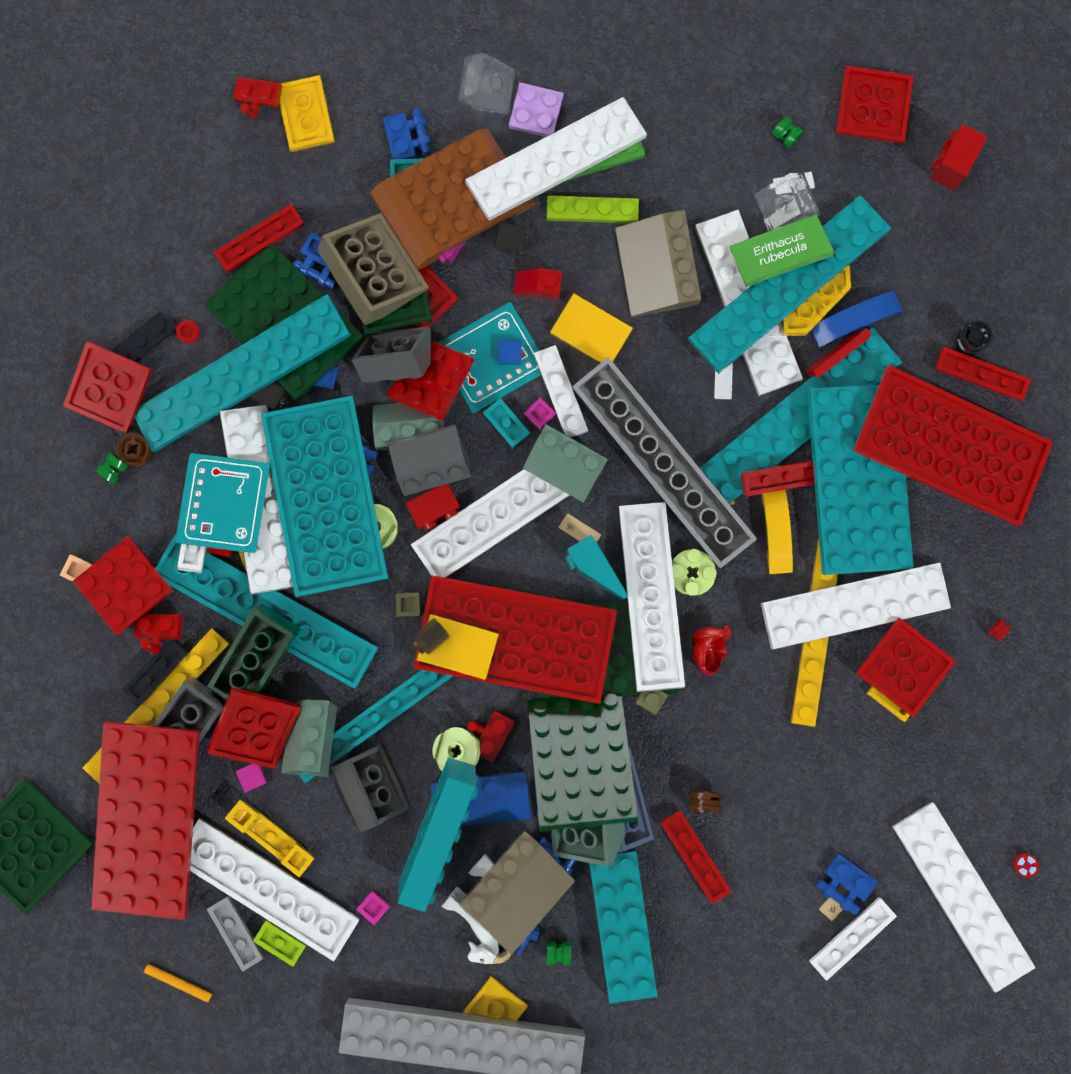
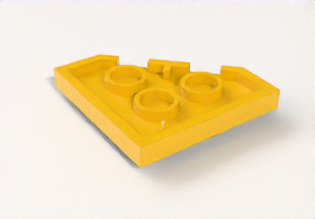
[782,266,851,336]

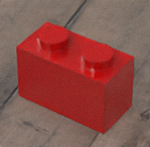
[405,484,461,531]

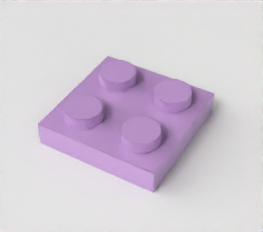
[509,83,564,137]

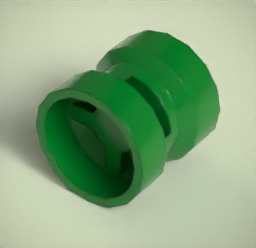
[772,116,804,149]
[95,452,128,485]
[547,941,571,966]

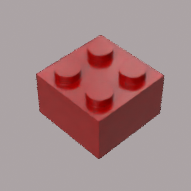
[930,124,987,191]

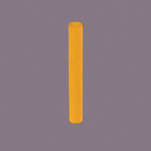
[144,964,213,1003]

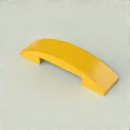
[761,489,793,574]
[225,799,314,877]

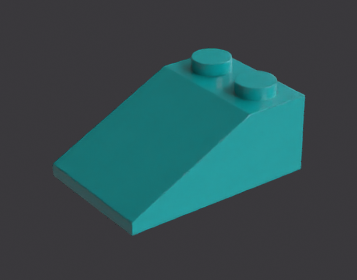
[565,535,628,601]

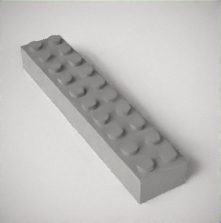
[572,357,757,569]
[339,998,585,1074]

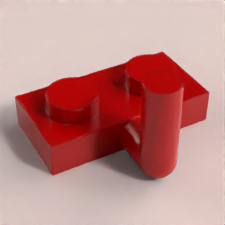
[233,77,282,119]
[133,614,184,654]
[467,710,515,763]

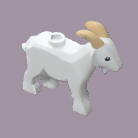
[441,854,511,964]

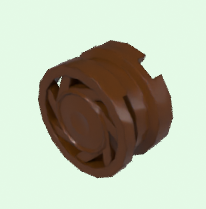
[116,433,153,468]
[688,790,723,813]

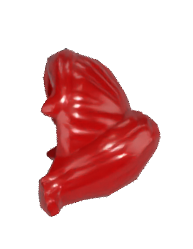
[692,626,731,677]

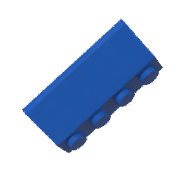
[431,771,531,827]

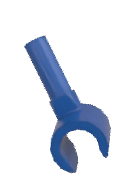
[515,927,540,956]

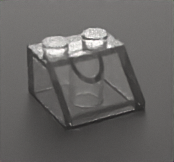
[458,53,516,114]
[754,173,820,232]

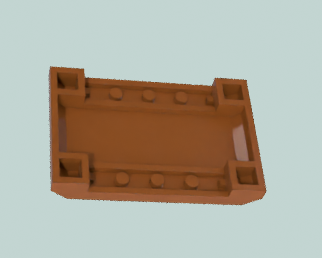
[370,129,535,270]

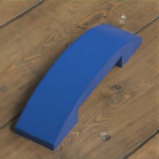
[811,290,903,348]

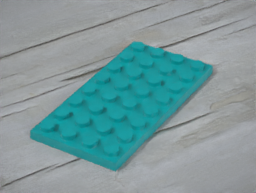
[807,385,914,575]
[261,396,389,597]

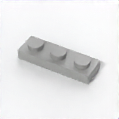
[207,896,265,972]

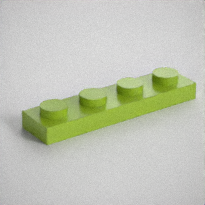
[547,196,639,223]

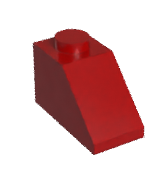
[514,268,562,301]

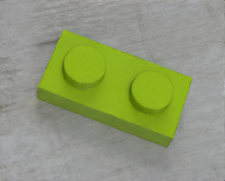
[253,920,307,967]

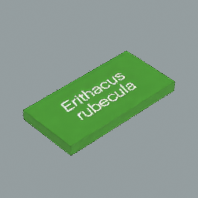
[729,214,834,287]

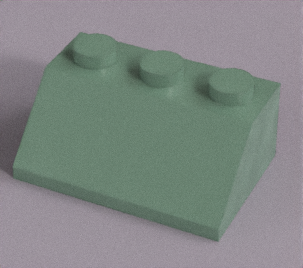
[373,403,445,451]
[523,425,608,503]
[281,699,337,777]
[551,823,625,866]

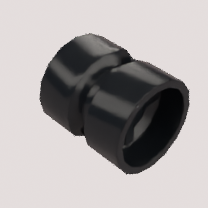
[954,320,993,356]

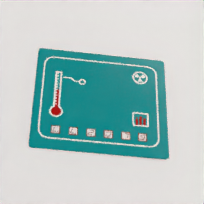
[438,302,541,413]
[175,453,270,553]

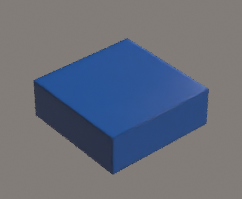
[498,340,521,365]

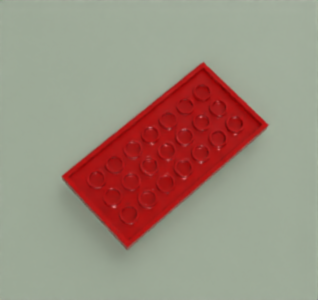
[852,365,1053,527]
[414,575,617,704]
[91,721,200,920]

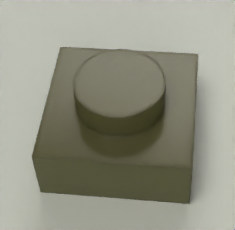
[396,593,421,617]
[635,690,668,715]

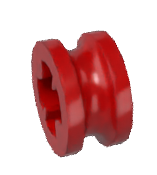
[988,619,1012,642]

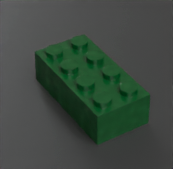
[207,604,301,700]

